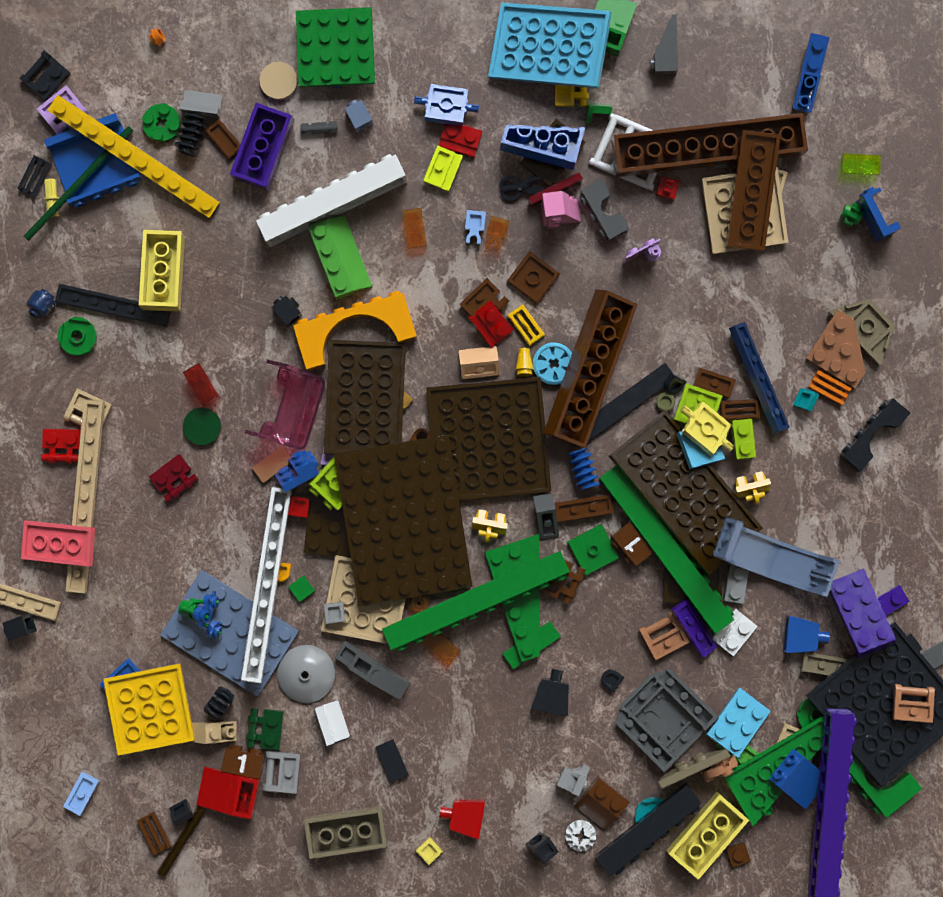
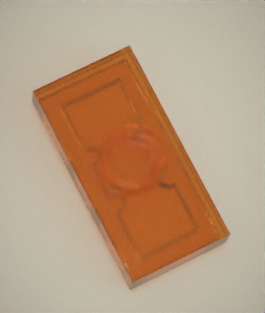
[420,633,461,666]

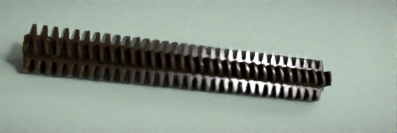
[156,805,207,877]

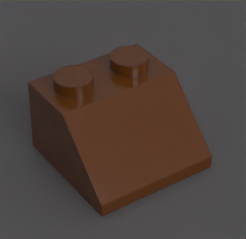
[574,776,630,830]

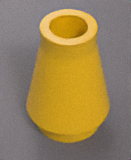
[515,348,534,377]

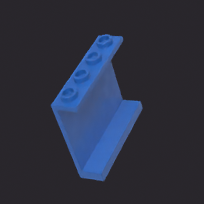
[44,113,143,208]

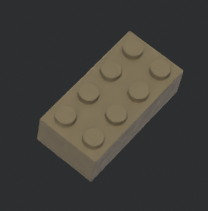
[304,805,388,859]

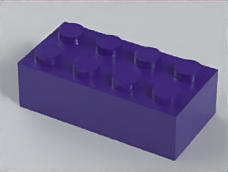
[230,103,294,191]
[829,569,896,658]

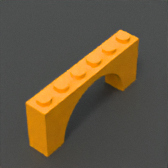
[293,291,417,371]

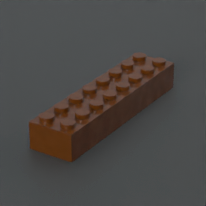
[543,289,638,448]

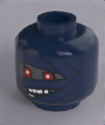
[26,289,55,318]

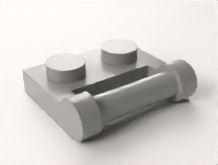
[262,751,301,794]

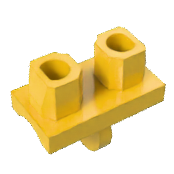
[735,472,771,505]
[471,510,508,543]

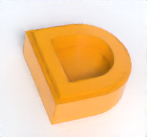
[278,563,292,582]

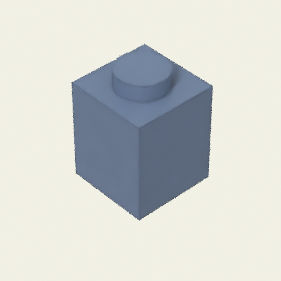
[345,100,373,133]

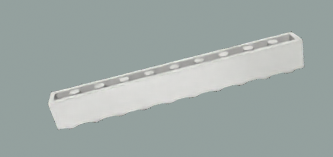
[241,487,292,683]

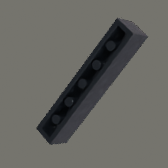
[596,783,702,877]

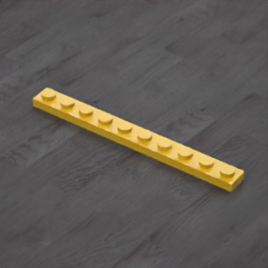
[47,94,220,218]

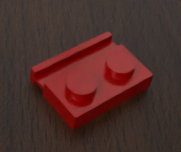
[438,124,483,158]
[469,301,513,348]

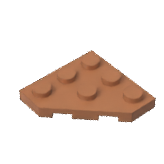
[806,309,866,388]

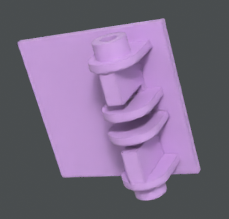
[623,238,661,264]

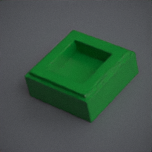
[288,575,316,602]

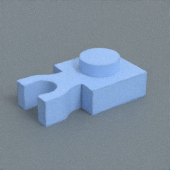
[465,210,486,245]

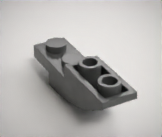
[335,641,411,699]

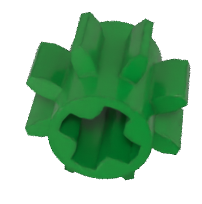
[840,202,864,227]

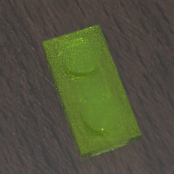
[841,153,881,176]

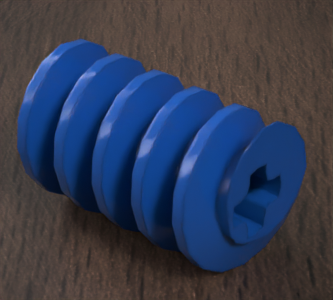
[568,448,600,490]

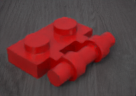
[41,429,81,464]

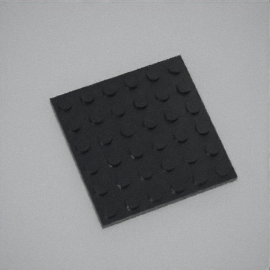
[805,622,943,787]

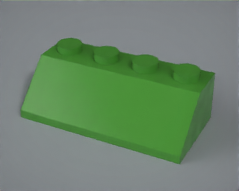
[308,216,372,300]

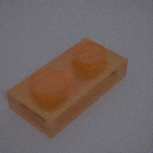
[403,208,427,249]

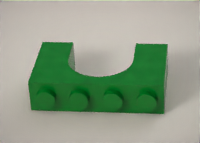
[849,752,923,818]

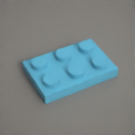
[705,688,770,758]

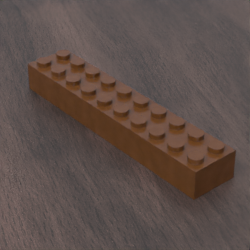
[611,113,808,177]

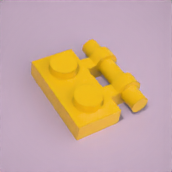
[555,84,589,108]

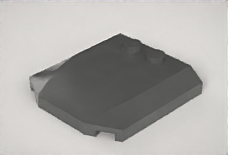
[616,669,719,772]

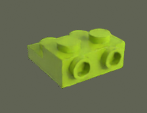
[308,457,342,510]

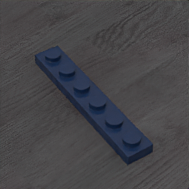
[729,322,790,434]

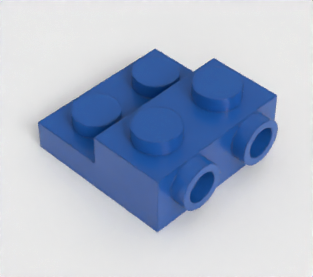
[275,450,319,492]

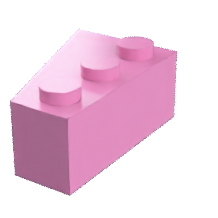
[541,191,581,229]

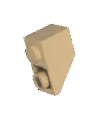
[191,721,237,744]

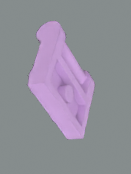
[37,85,89,135]

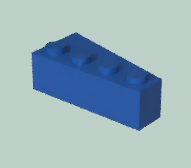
[500,125,585,170]

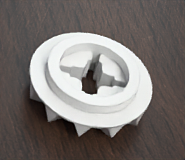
[565,820,596,851]

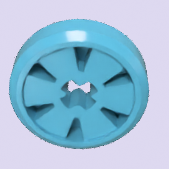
[533,343,572,385]

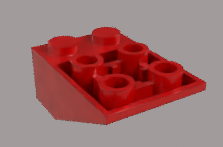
[196,766,261,819]

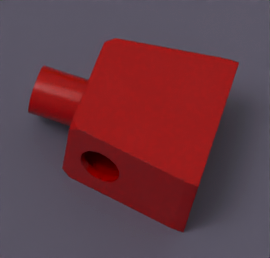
[439,799,485,839]

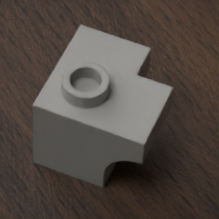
[556,763,590,796]

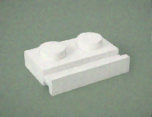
[712,609,758,656]

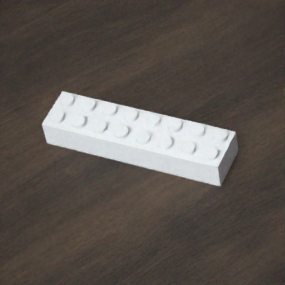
[256,154,407,247]

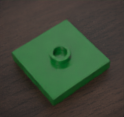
[567,524,619,576]

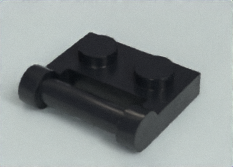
[19,50,71,101]

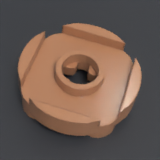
[699,755,738,783]

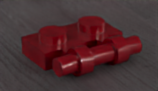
[149,454,199,503]

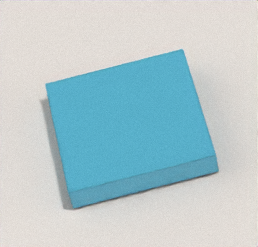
[677,431,725,469]

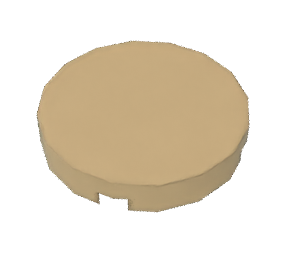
[260,62,298,100]

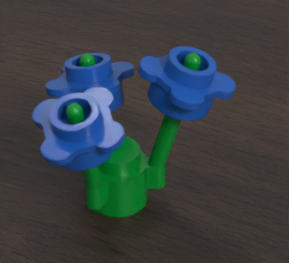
[178,591,222,640]

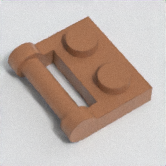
[639,612,689,660]
[892,684,935,723]

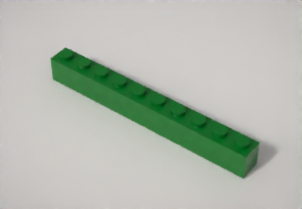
[599,466,734,634]
[382,551,570,652]

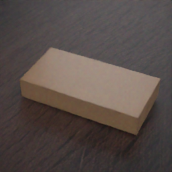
[252,445,291,483]

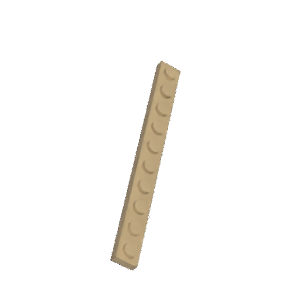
[66,400,105,593]

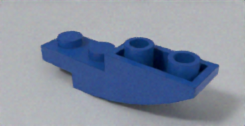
[793,33,830,113]

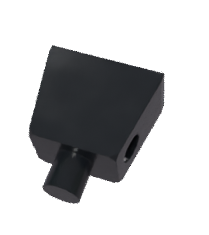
[531,669,569,716]

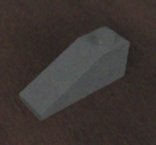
[650,14,678,76]

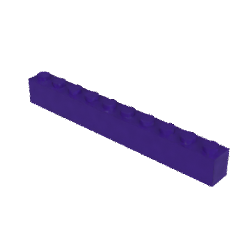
[808,709,856,897]

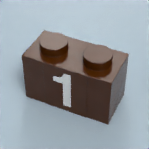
[611,522,654,566]
[221,744,266,779]

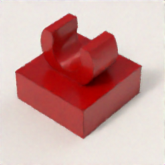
[656,176,679,200]
[288,496,310,518]

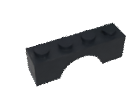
[840,398,910,472]

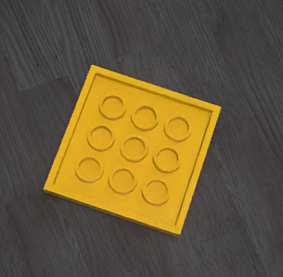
[103,663,195,755]

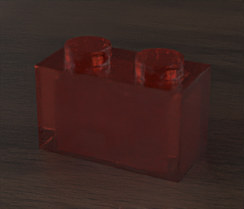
[183,363,221,407]

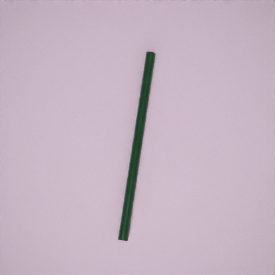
[23,126,133,241]

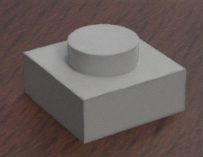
[324,602,346,624]

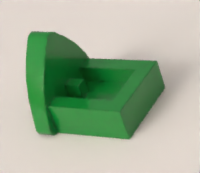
[585,102,612,125]

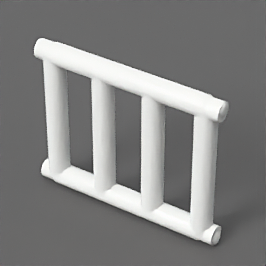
[589,113,657,191]

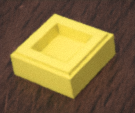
[416,837,443,865]

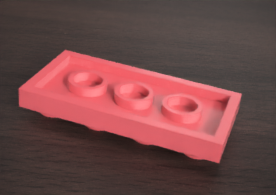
[21,520,95,566]

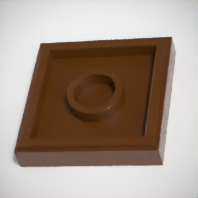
[507,251,560,304]

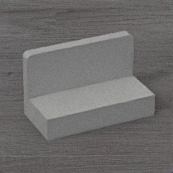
[179,90,223,118]

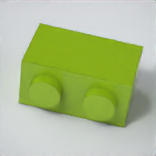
[730,419,756,460]

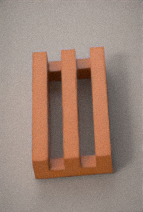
[808,370,852,405]

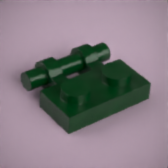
[246,708,284,750]

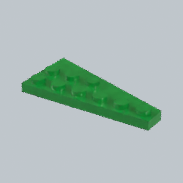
[485,534,540,662]
[724,716,825,826]

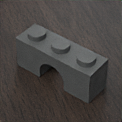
[579,179,629,242]

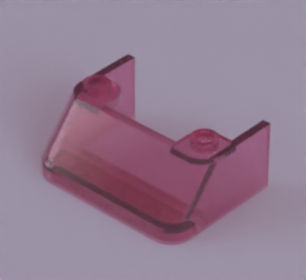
[245,359,325,450]

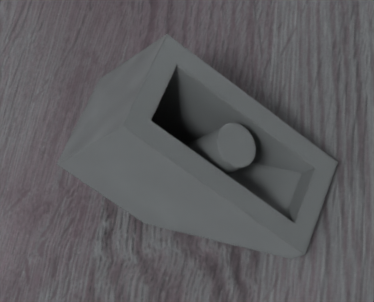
[533,493,559,540]

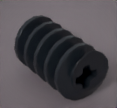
[174,113,207,157]

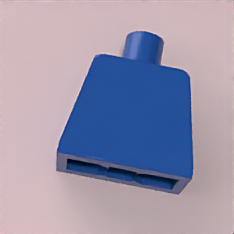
[783,615,830,653]

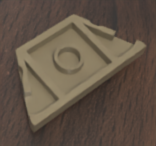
[828,299,895,366]
[659,749,730,788]

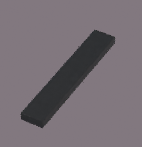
[55,284,171,327]
[588,363,673,441]

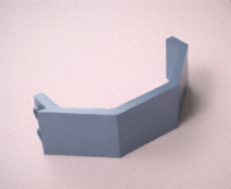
[714,518,840,597]

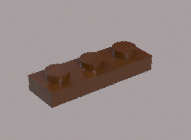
[555,494,614,522]

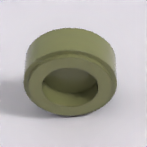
[656,392,675,411]

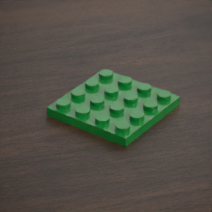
[296,7,375,88]

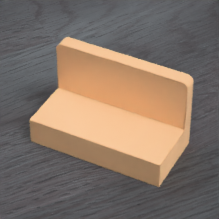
[459,346,500,379]

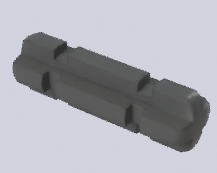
[301,121,338,135]

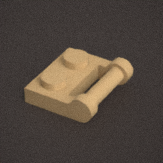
[63,389,113,429]

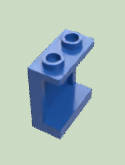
[855,187,901,242]
[769,749,820,809]

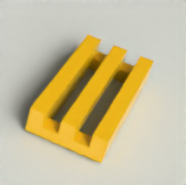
[507,304,545,346]

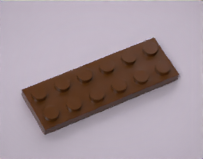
[726,130,781,250]

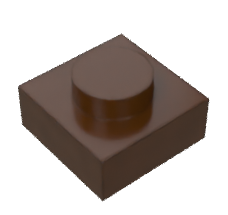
[726,841,751,867]

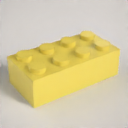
[139,230,185,311]
[666,791,749,880]

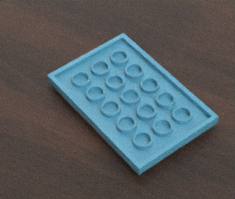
[488,2,612,88]

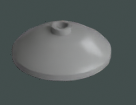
[277,645,335,703]

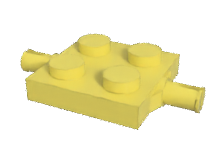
[680,402,734,456]

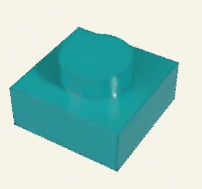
[793,388,819,412]

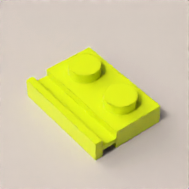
[423,146,463,192]

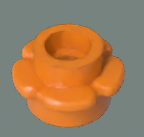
[149,28,166,46]

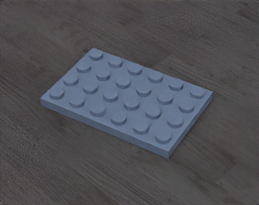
[160,570,299,697]

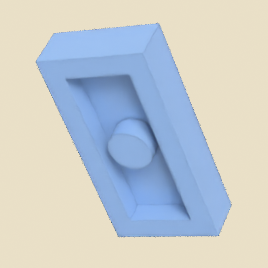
[63,772,100,816]

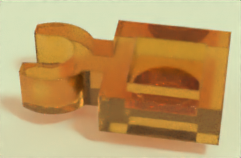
[486,216,510,252]

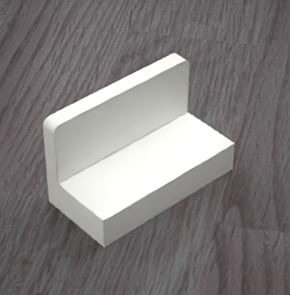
[315,700,350,746]

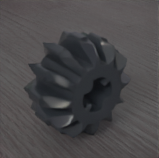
[204,686,234,720]

